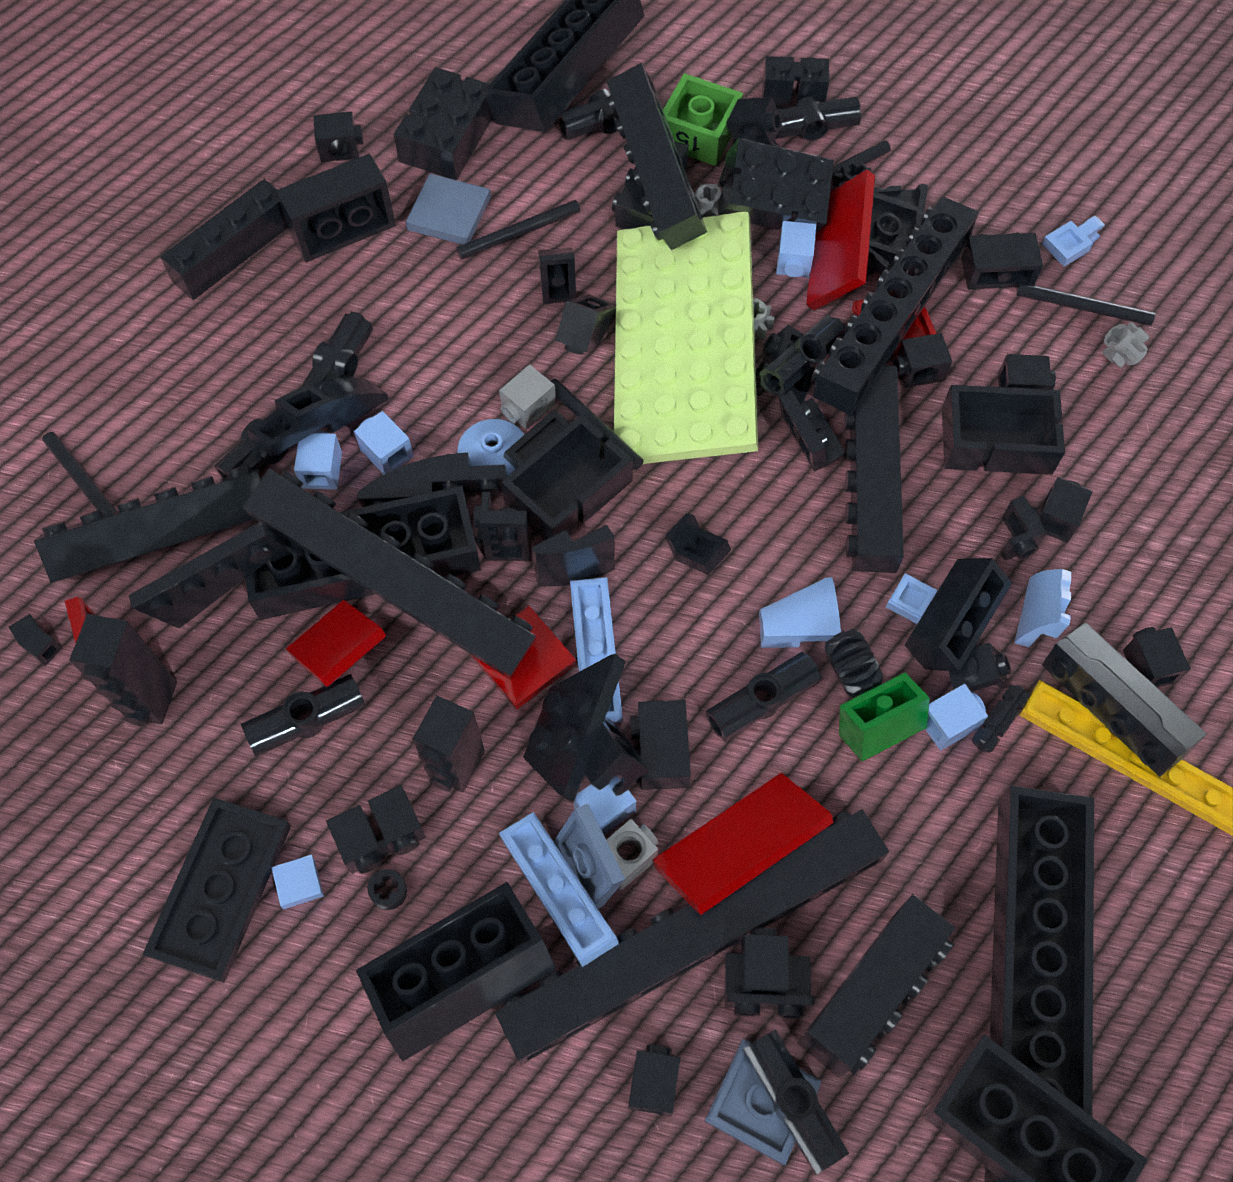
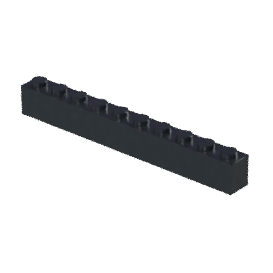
[495,809,890,1065]

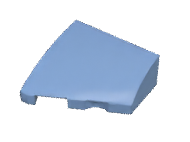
[1014,569,1071,648]
[759,577,841,648]

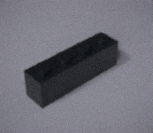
[160,179,288,301]
[69,614,177,726]

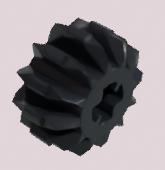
[824,628,883,698]

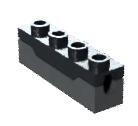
[1042,623,1207,777]

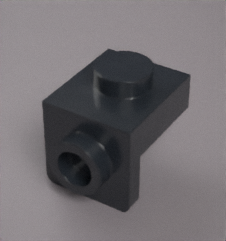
[1001,496,1046,560]
[665,513,731,575]
[949,643,1011,692]

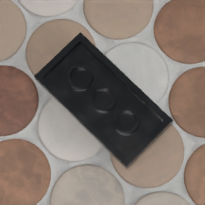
[142,797,292,983]

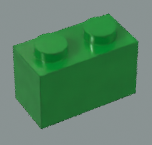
[839,672,930,762]

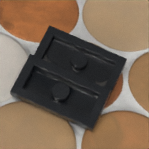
[532,524,615,587]

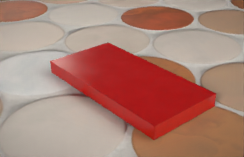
[806,169,875,310]
[652,772,834,915]

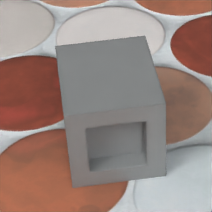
[499,364,556,430]
[606,819,659,891]

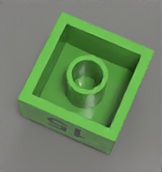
[663,73,743,166]

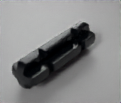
[972,685,1029,753]

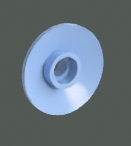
[457,419,524,476]

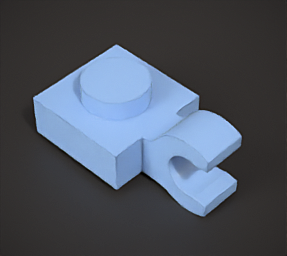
[1042,216,1105,267]

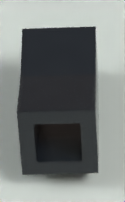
[9,614,62,666]

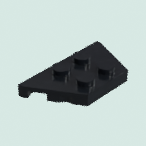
[867,184,928,275]
[523,654,626,802]

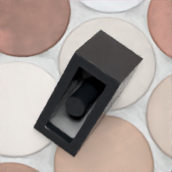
[538,247,576,304]
[555,294,616,355]

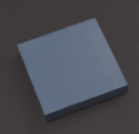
[406,174,491,245]
[554,804,625,909]
[704,1039,822,1166]

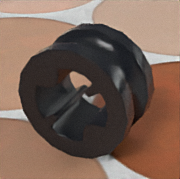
[367,869,407,910]

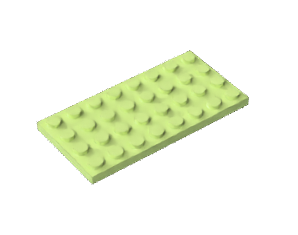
[614,212,758,464]

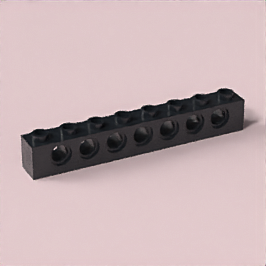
[812,196,979,415]

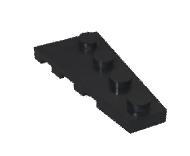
[129,522,286,629]

